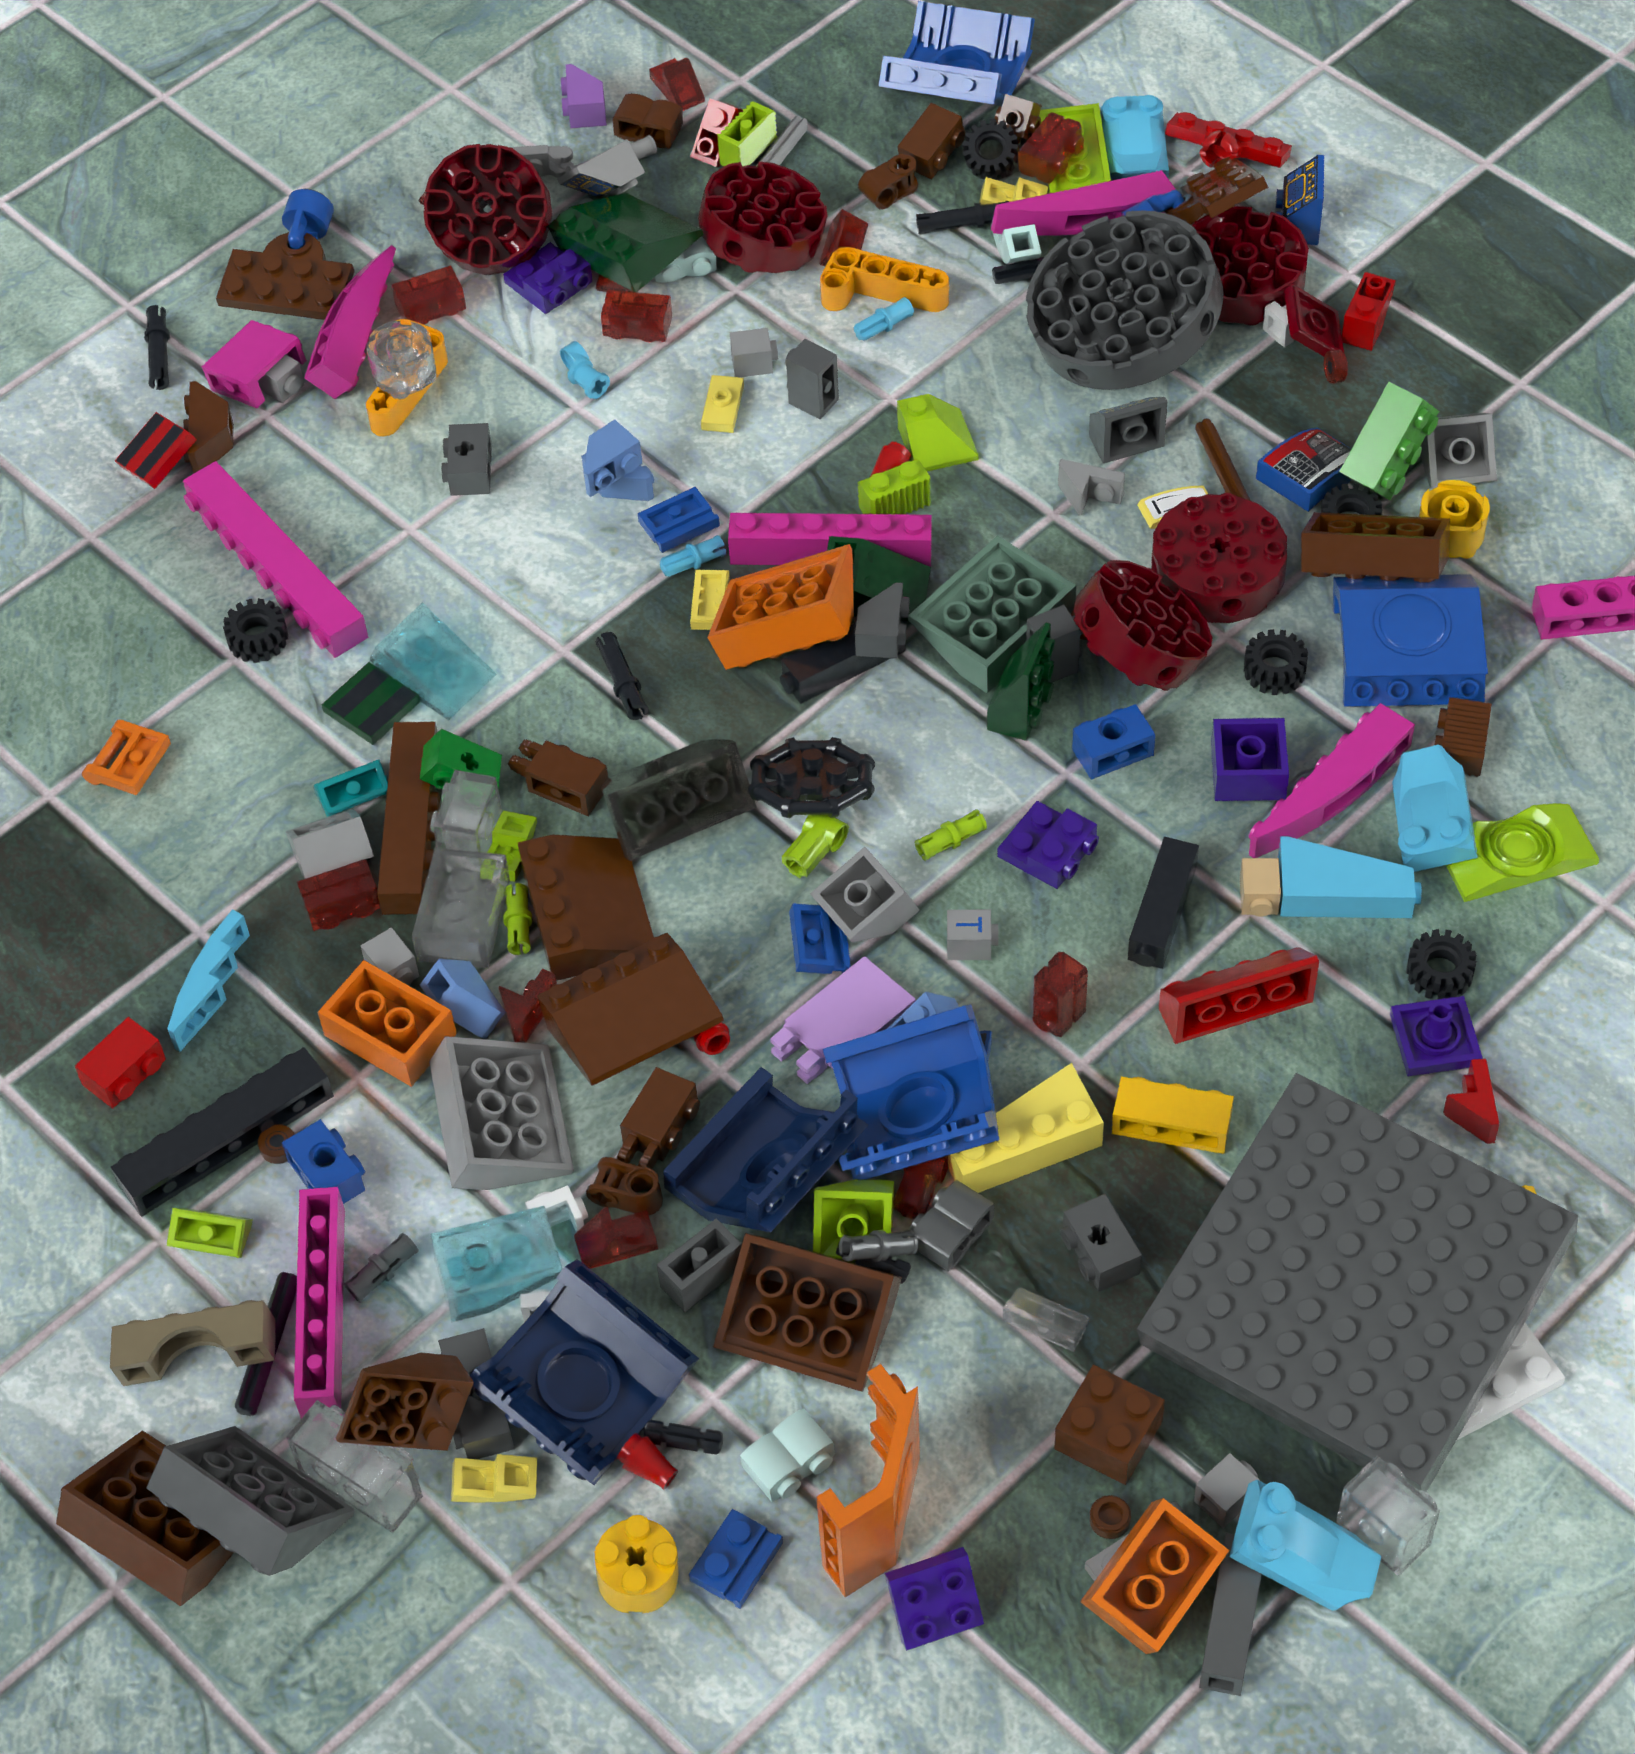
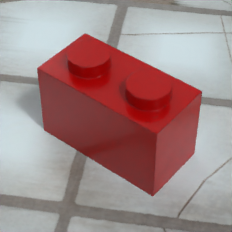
[75,1017,166,1109]

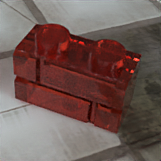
[1018,112,1084,184]
[391,265,466,325]
[601,290,672,342]
[297,859,380,931]
[1032,951,1088,1037]

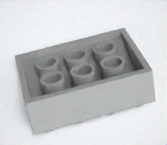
[429,1036,574,1190]

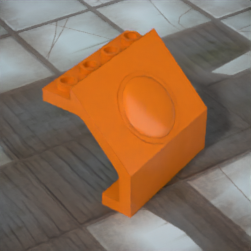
[816,1364,920,1597]

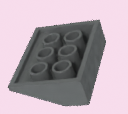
[146,1426,355,1576]

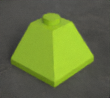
[897,394,979,472]
[813,1179,894,1263]

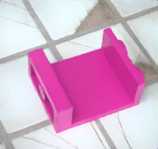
[201,320,307,408]

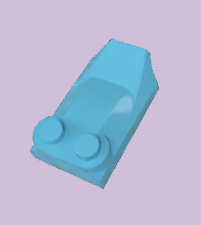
[1100,95,1169,179]
[1392,745,1478,872]
[1229,1479,1381,1611]

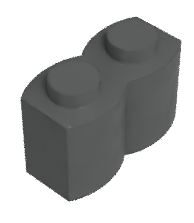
[910,1180,994,1272]

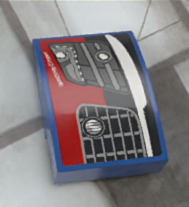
[1256,428,1351,512]

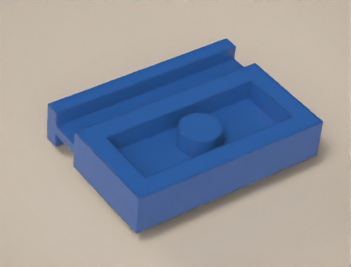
[637,487,720,553]
[789,903,851,974]
[689,1509,783,1609]

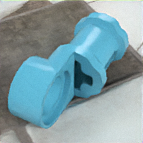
[560,341,610,399]

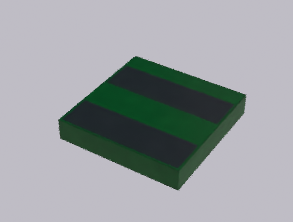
[321,662,420,745]

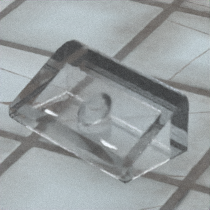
[1003,1287,1090,1352]

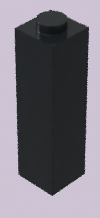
[780,623,906,704]
[1128,836,1199,969]

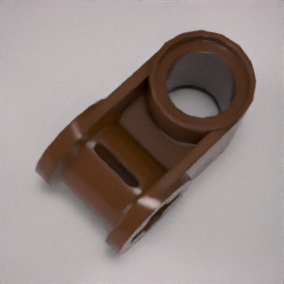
[858,154,918,209]
[586,1157,663,1216]

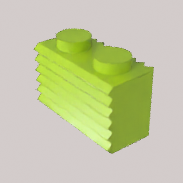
[717,101,777,166]
[857,459,931,514]

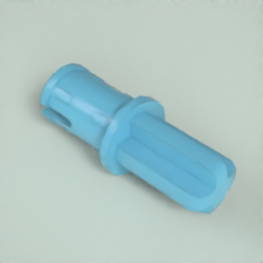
[853,297,914,341]
[660,535,726,577]

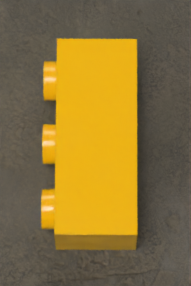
[1112,1076,1234,1154]

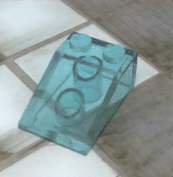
[369,602,496,721]
[431,1206,563,1322]

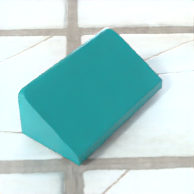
[313,759,388,817]

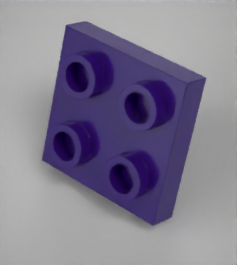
[1390,996,1483,1077]
[885,1547,984,1651]

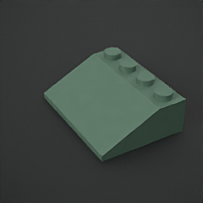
[908,535,1076,693]

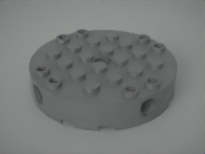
[1026,210,1223,390]

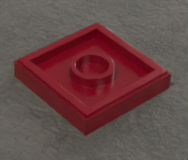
[1284,284,1345,364]

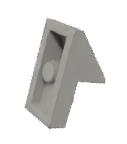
[1058,459,1125,515]

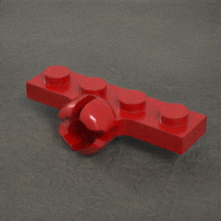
[1165,112,1292,168]

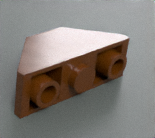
[183,381,234,474]

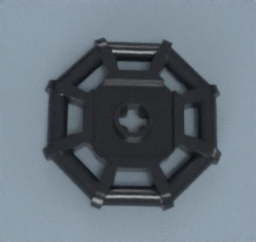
[748,737,875,819]

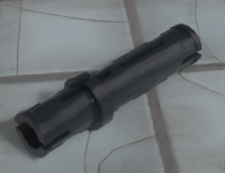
[916,201,1009,234]
[144,305,170,390]
[595,632,649,720]

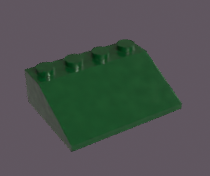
[548,192,704,293]

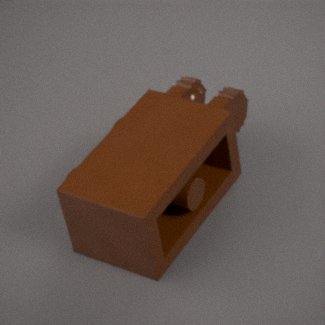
[507,739,610,817]
[617,1067,700,1169]

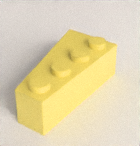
[948,1063,1104,1193]

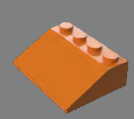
[707,544,854,670]

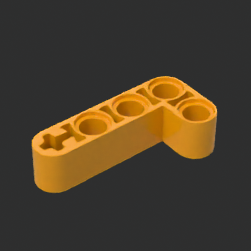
[820,247,949,312]
[366,319,448,437]

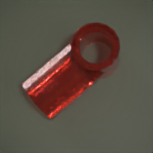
[893,1155,948,1219]

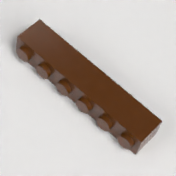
[377,722,440,915]

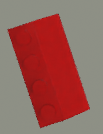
[1159,947,1319,1044]

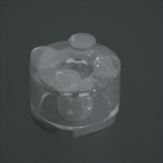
[366,321,436,399]

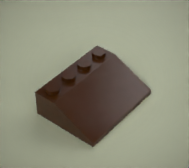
[517,834,654,982]
[537,933,724,1086]
[713,1233,902,1392]
[56,1430,234,1606]

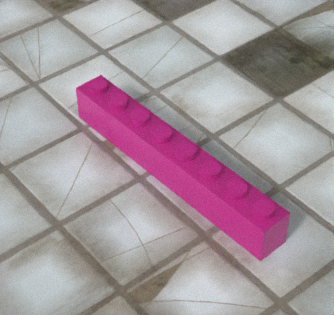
[183,461,369,658]

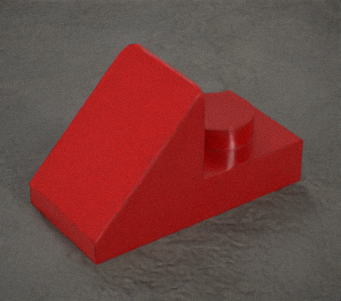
[1443,1059,1499,1144]

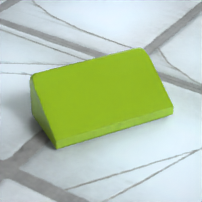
[166,1207,253,1258]

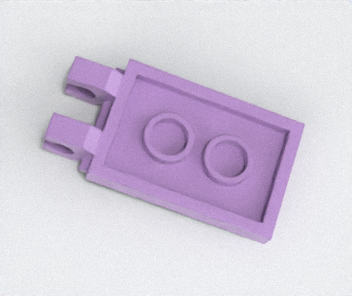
[771,956,916,1084]

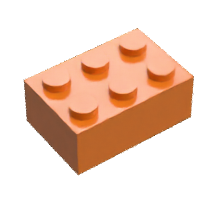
[318,960,457,1087]
[1080,1498,1230,1654]

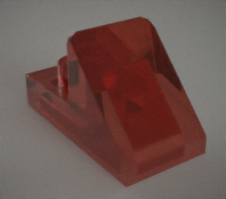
[649,58,705,111]
[498,968,557,1043]
[574,1207,658,1269]

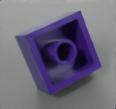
[1211,718,1289,801]

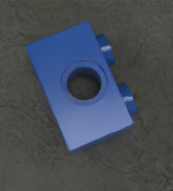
[1072,704,1155,780]
[282,1119,365,1204]

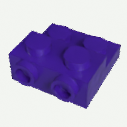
[503,242,593,314]
[997,801,1099,889]

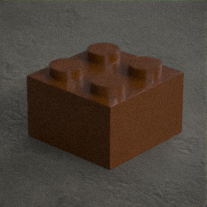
[1054,1364,1165,1485]

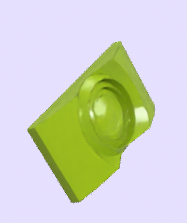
[1445,803,1599,902]

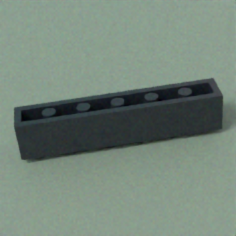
[111,1047,334,1217]

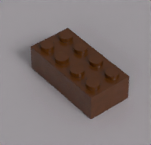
[1301,512,1450,583]

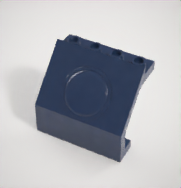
[664,1067,868,1232]
[470,1259,699,1485]

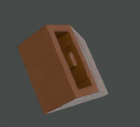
[336,1353,474,1451]

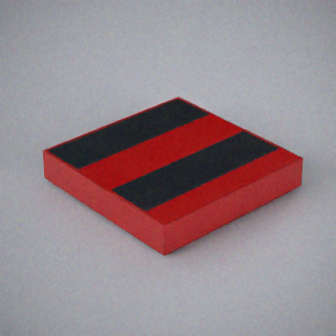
[115,412,197,489]

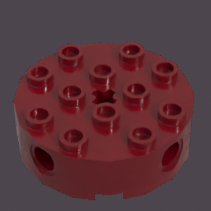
[423,144,553,275]
[698,161,828,273]
[1192,206,1309,326]
[1151,493,1287,623]
[1074,560,1213,691]

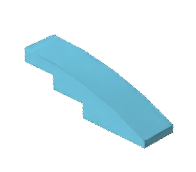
[168,909,250,1052]

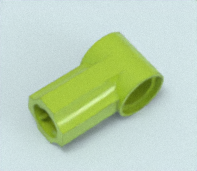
[782,815,849,878]

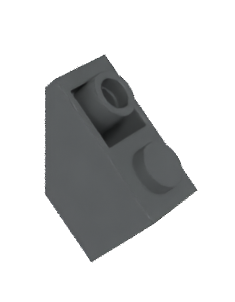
[855,583,910,658]

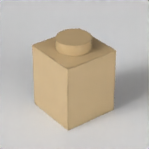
[1240,858,1281,917]

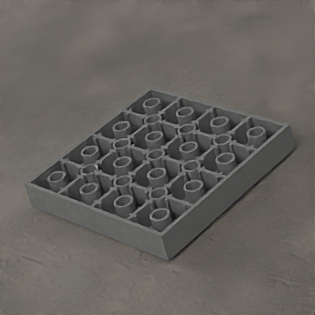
[1137,1073,1578,1500]

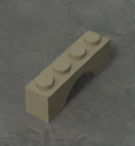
[110,1300,276,1386]

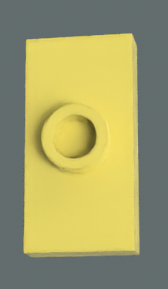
[701,375,744,433]
[690,570,730,630]

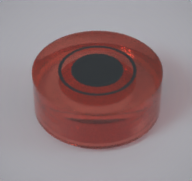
[1324,350,1348,383]

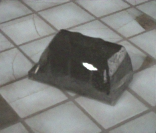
[601,739,757,860]

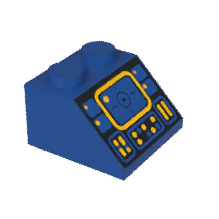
[1275,155,1324,245]

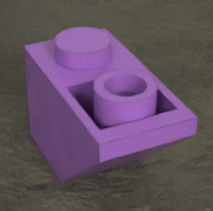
[561,64,607,128]

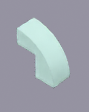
[991,220,1041,264]

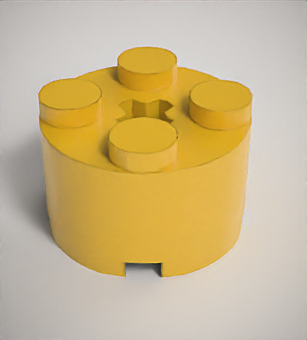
[1419,480,1490,559]
[594,1515,679,1614]

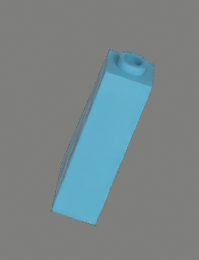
[1278,836,1422,918]

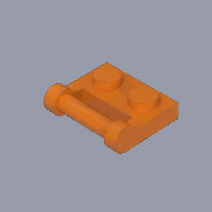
[82,720,171,795]

